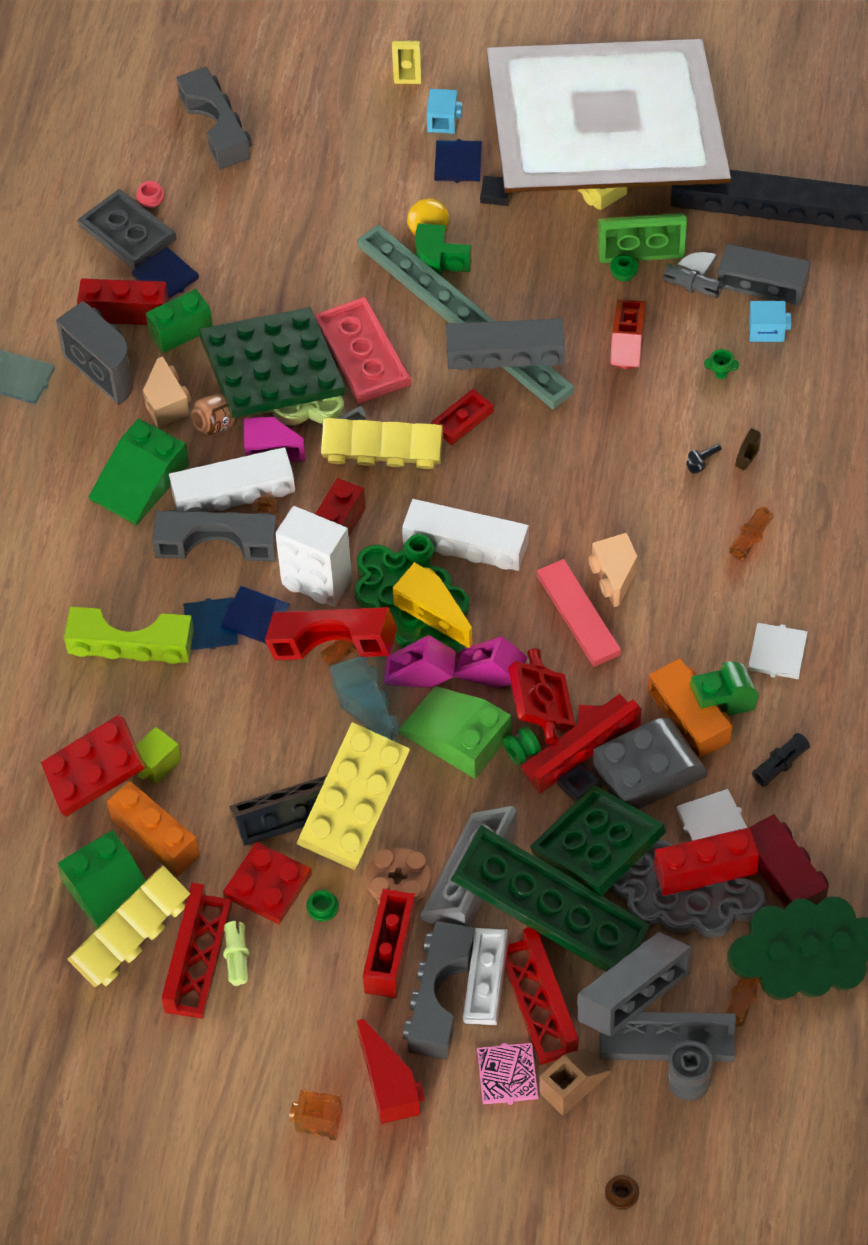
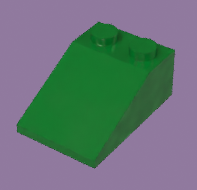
[88,418,189,526]
[57,830,168,929]

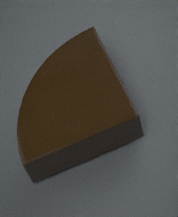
[735,428,761,470]

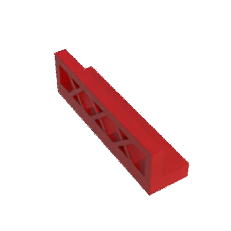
[521,693,640,794]
[161,882,232,1019]
[505,927,579,1065]

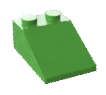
[398,686,511,779]

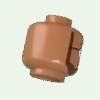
[191,393,235,435]

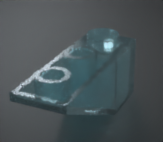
[329,657,400,742]

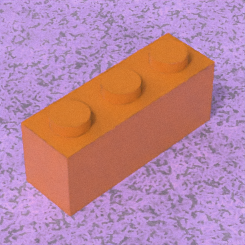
[648,658,733,759]
[107,781,200,877]

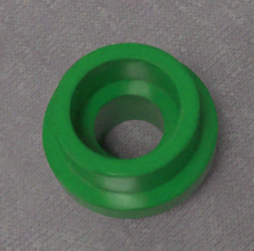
[610,255,639,282]
[404,534,434,563]

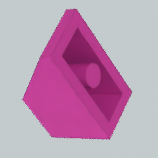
[244,417,306,462]
[384,635,456,688]
[454,636,528,688]

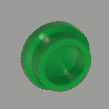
[306,890,339,922]

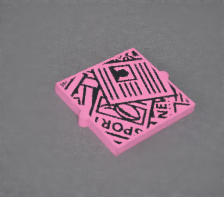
[477,1042,538,1105]

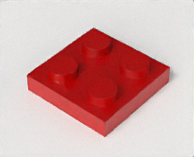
[223,842,312,925]

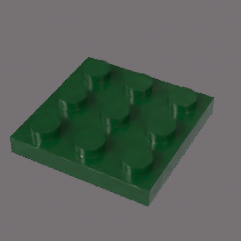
[530,784,667,896]

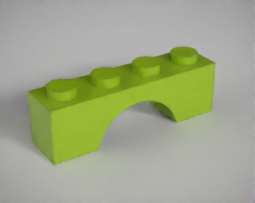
[64,606,194,664]

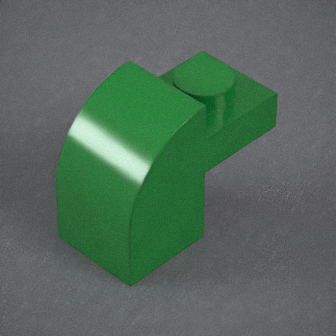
[415,223,472,276]
[689,662,758,716]

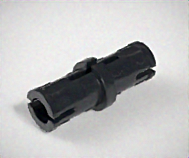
[752,733,810,787]

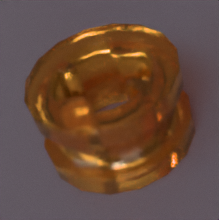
[252,496,279,520]

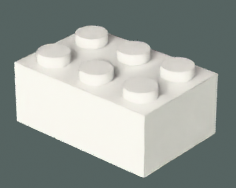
[275,506,352,607]

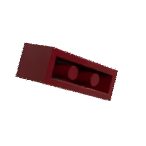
[749,814,829,908]

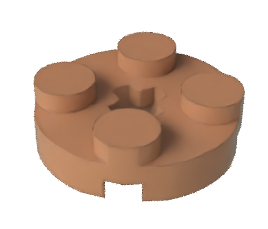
[366,848,431,904]

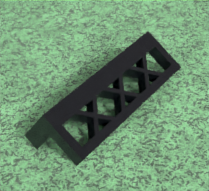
[229,775,327,846]

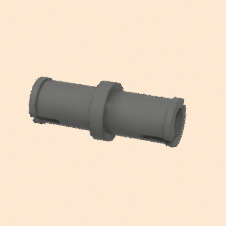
[663,264,723,298]

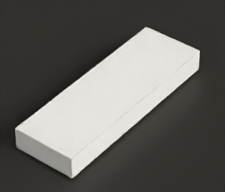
[463,928,509,1025]

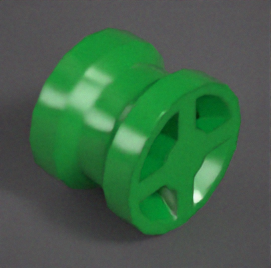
[502,726,541,765]

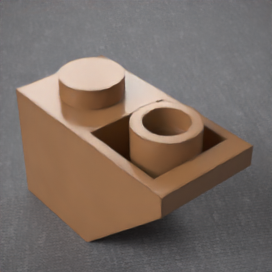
[539,1048,611,1116]

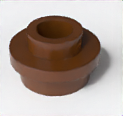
[605,1175,639,1210]

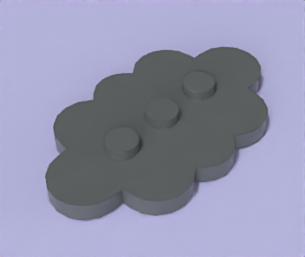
[608,840,766,938]

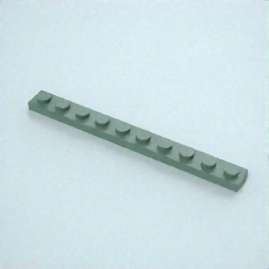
[357,224,574,410]

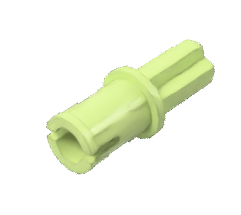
[223,921,249,986]

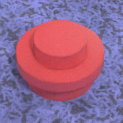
[136,181,165,207]

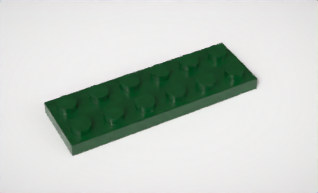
[450,825,650,972]

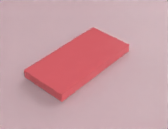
[314,297,411,404]

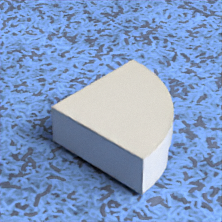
[678,252,716,276]

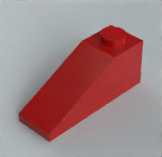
[610,299,646,369]
[357,1019,425,1124]

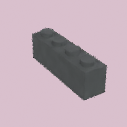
[446,318,565,370]
[577,932,691,1036]

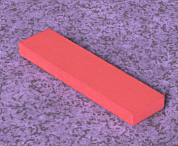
[537,559,621,667]

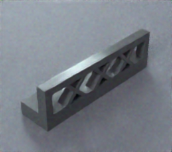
[600,1012,736,1062]

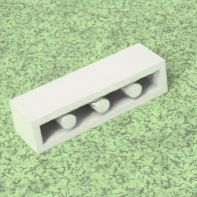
[169,447,295,512]
[402,499,529,571]

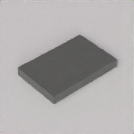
[78,189,177,270]

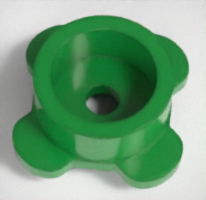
[704,349,739,379]

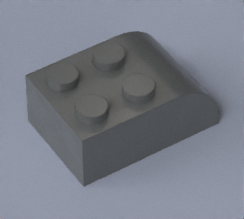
[56,301,133,405]
[593,718,707,810]

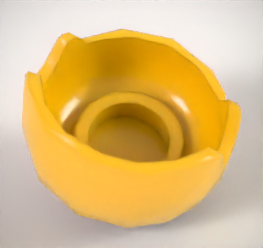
[407,198,450,236]

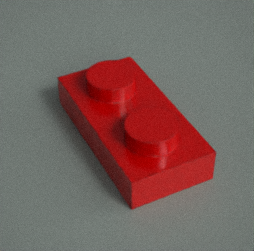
[431,389,494,445]

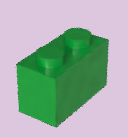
[146,289,213,353]

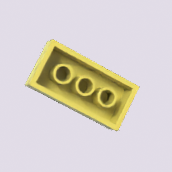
[296,722,410,870]

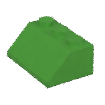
[597,213,687,263]

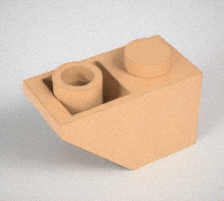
[143,356,191,428]
[589,533,638,607]

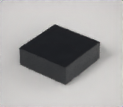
[480,176,510,206]
[557,762,602,803]

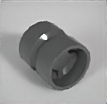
[667,1041,713,1101]

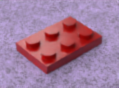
[40,714,146,817]

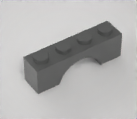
[176,67,252,170]
[152,510,278,562]
[403,921,474,1060]

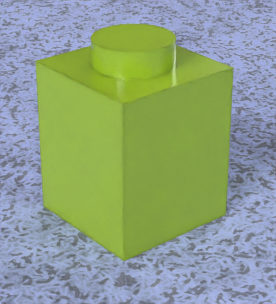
[136,727,181,785]

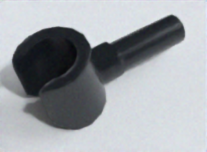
[686,444,722,474]

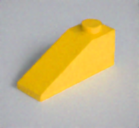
[393,562,473,648]

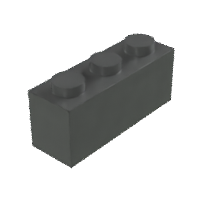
[718,244,811,306]

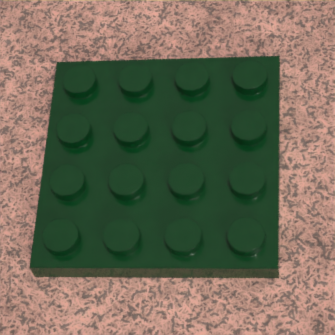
[200,307,345,418]

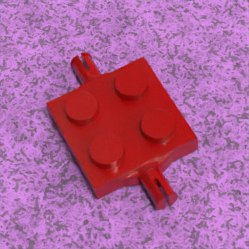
[508,648,576,744]

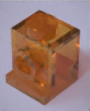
[290,1090,342,1141]

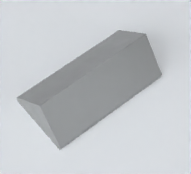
[420,806,517,927]

